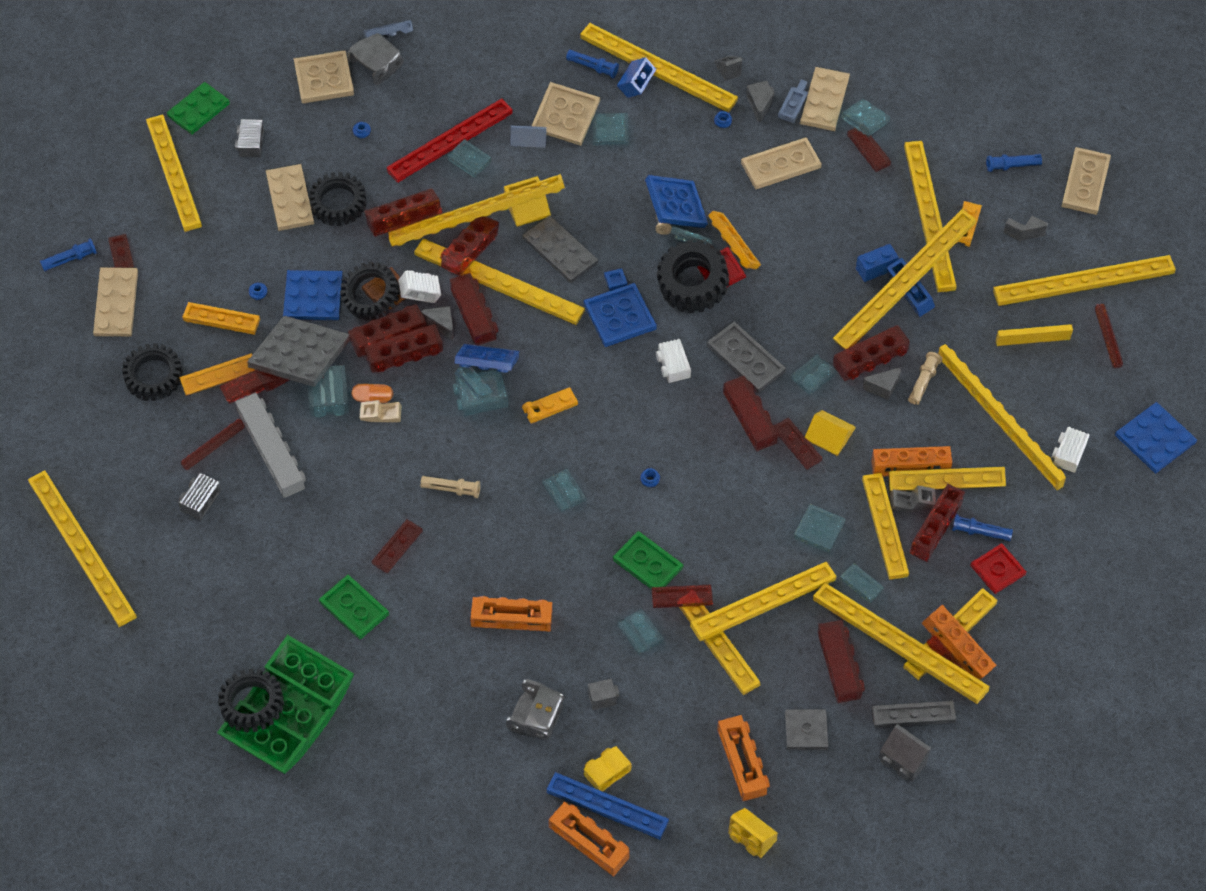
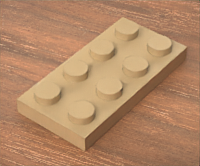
[800,67,850,131]
[741,137,821,190]
[1061,147,1111,215]
[266,164,314,231]
[93,268,138,337]

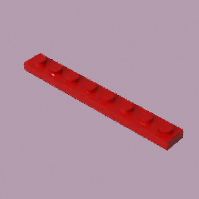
[387,98,513,183]

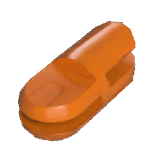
[351,384,394,403]

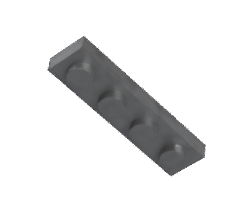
[872,701,956,728]

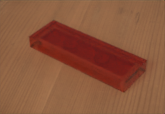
[847,125,891,172]
[108,234,134,268]
[773,418,822,470]
[371,519,423,574]
[652,585,713,608]

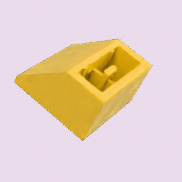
[504,176,551,227]
[729,808,778,858]

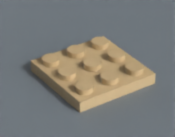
[294,50,354,103]
[532,82,600,146]

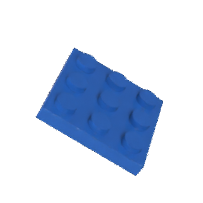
[645,175,708,228]
[283,270,343,320]
[583,283,657,347]
[455,344,519,373]
[1115,402,1197,474]

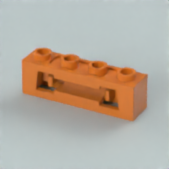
[871,446,952,477]
[471,596,553,632]
[922,604,997,680]
[717,715,770,801]
[549,802,630,877]

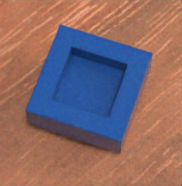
[604,268,627,291]

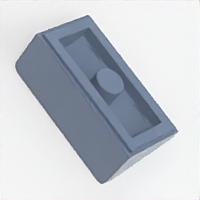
[510,125,547,148]

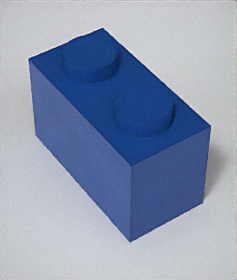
[617,57,656,98]
[856,244,899,282]

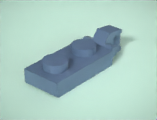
[363,20,413,38]
[778,79,808,123]

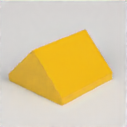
[804,410,856,456]

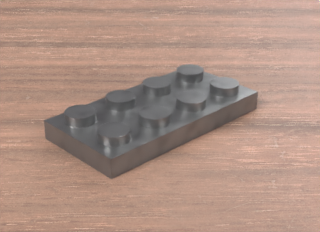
[522,216,598,283]
[707,322,786,393]

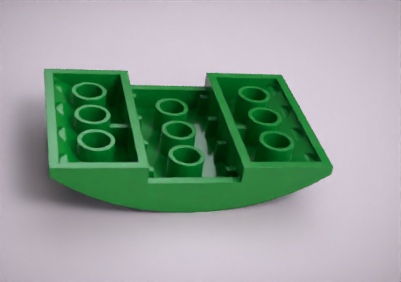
[217,635,354,774]

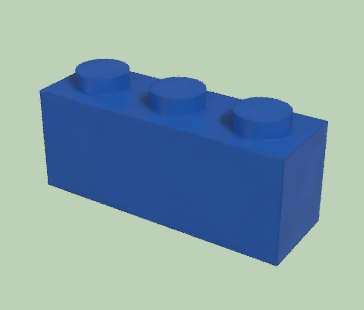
[887,258,935,317]

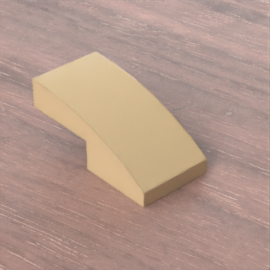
[360,400,402,422]

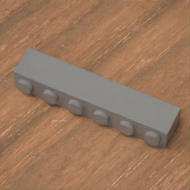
[235,393,306,498]

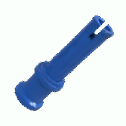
[566,49,619,78]
[986,154,1042,172]
[40,238,97,272]
[952,514,1013,542]

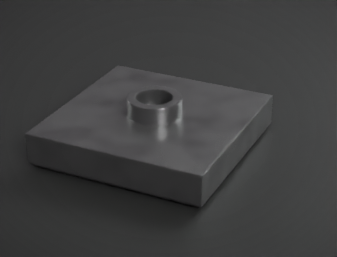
[785,709,828,750]

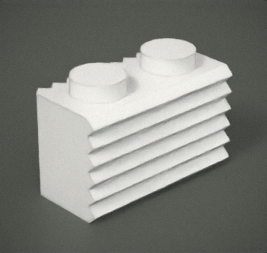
[398,270,441,303]
[656,339,691,383]
[1051,427,1089,473]

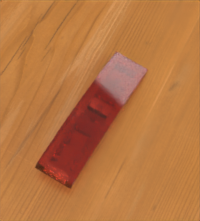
[220,370,289,404]

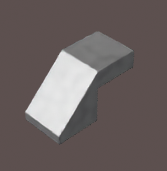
[1003,216,1048,241]
[890,485,936,512]

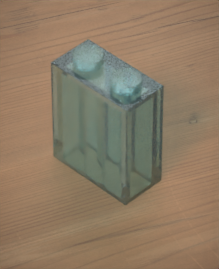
[308,365,349,417]

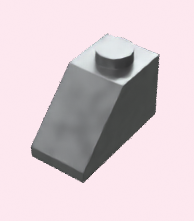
[746,81,775,122]

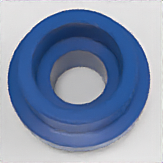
[714,111,732,128]
[353,122,371,138]
[249,283,267,300]
[641,468,660,487]

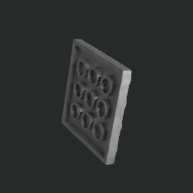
[247,316,350,387]

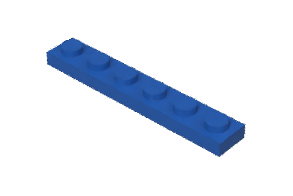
[547,772,669,840]

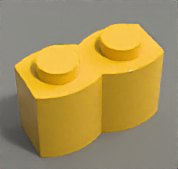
[584,746,632,791]

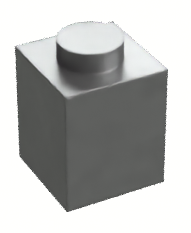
[588,679,619,710]

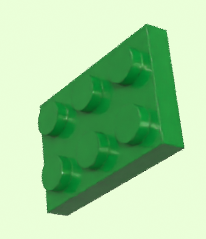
[167,82,230,135]
[613,531,683,594]
[319,575,389,640]

